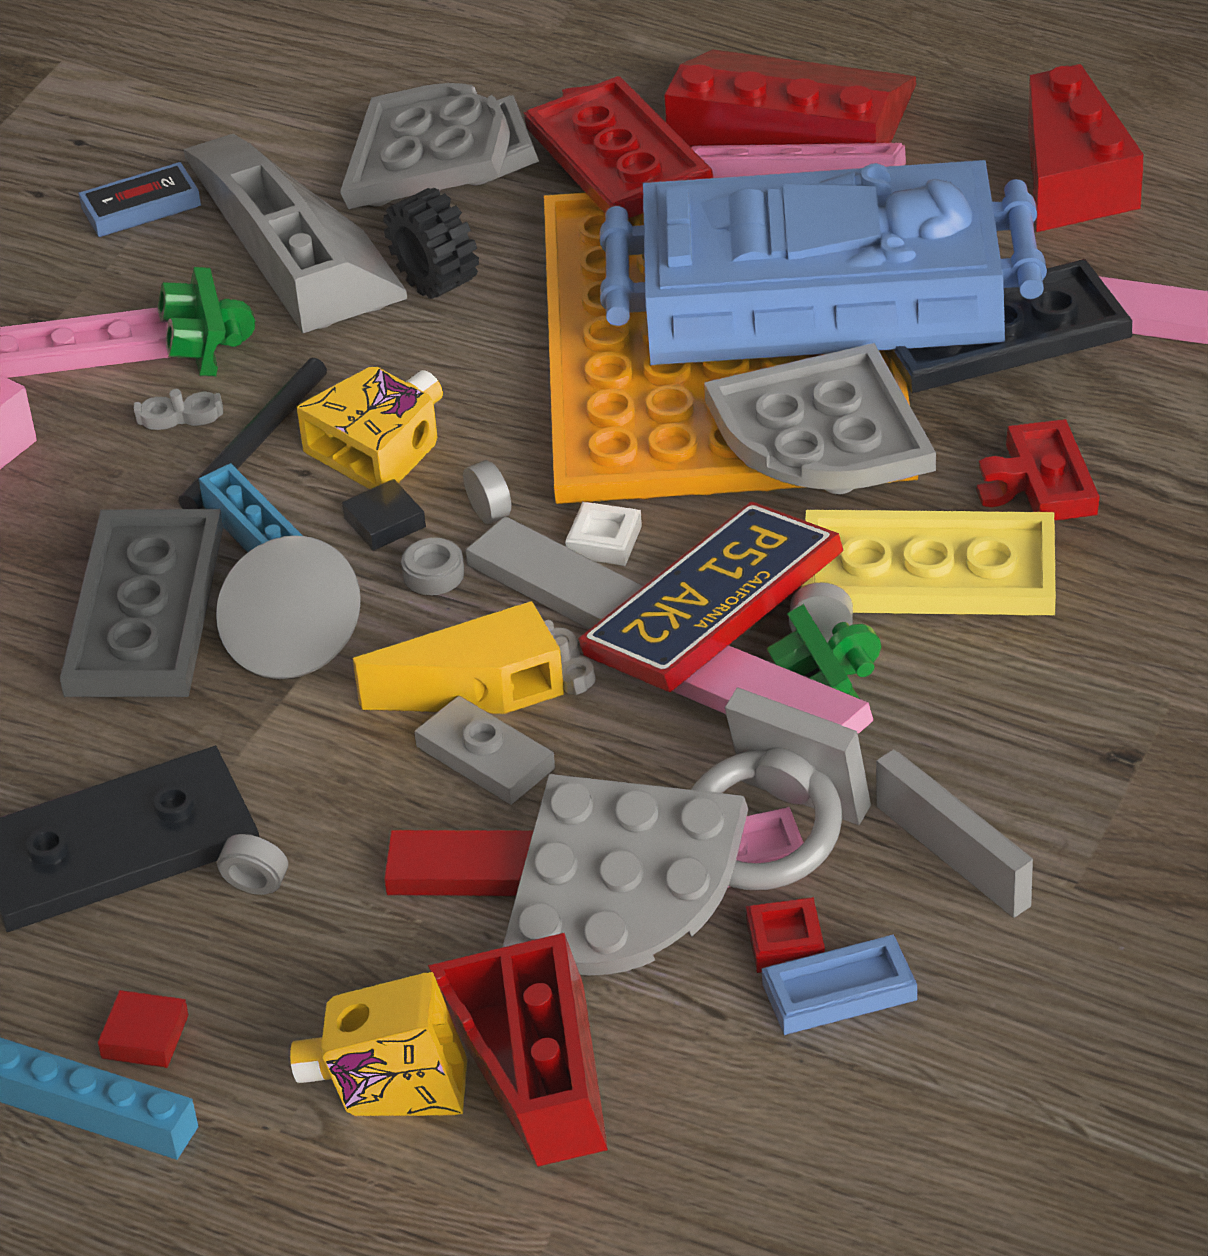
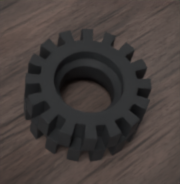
[383,188,479,299]

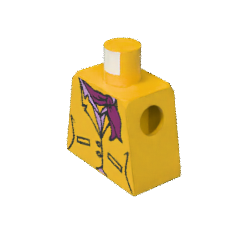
[297,367,443,489]
[290,972,468,1116]

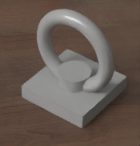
[691,687,871,890]

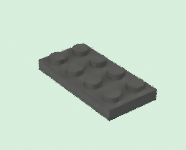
[60,509,223,697]

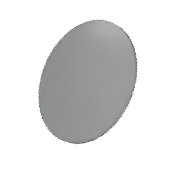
[216,536,361,679]

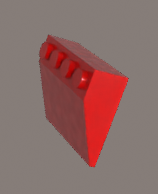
[665,49,916,148]

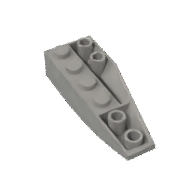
[183,134,407,333]

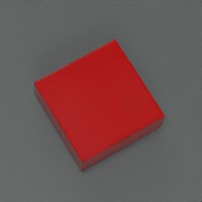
[746,897,825,973]
[98,990,189,1068]

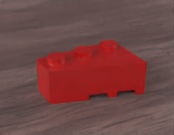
[1028,64,1144,232]
[428,933,608,1167]

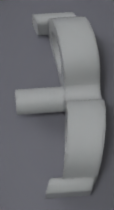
[134,389,223,430]
[544,619,596,695]

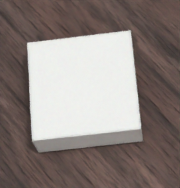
[565,502,642,566]

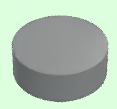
[463,460,512,524]
[401,538,464,595]
[789,582,853,643]
[217,834,288,895]

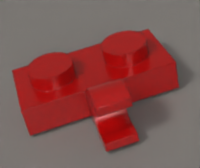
[976,419,1100,520]

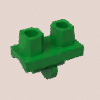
[158,267,255,376]
[767,604,882,699]

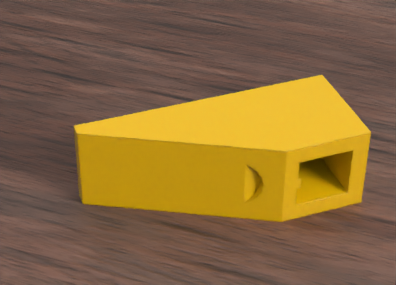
[352,601,564,714]

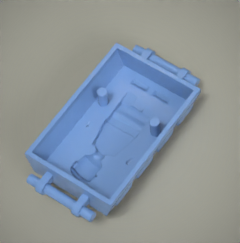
[600,160,1047,365]

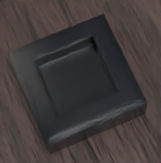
[342,479,426,551]

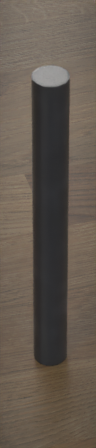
[178,358,327,509]

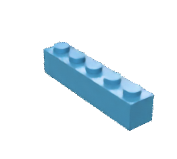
[199,463,303,552]
[0,1037,198,1160]

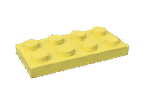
[801,510,1056,615]

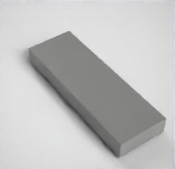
[466,516,643,629]
[876,749,1033,918]

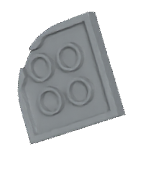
[340,83,510,209]
[704,343,936,494]
[503,774,748,976]

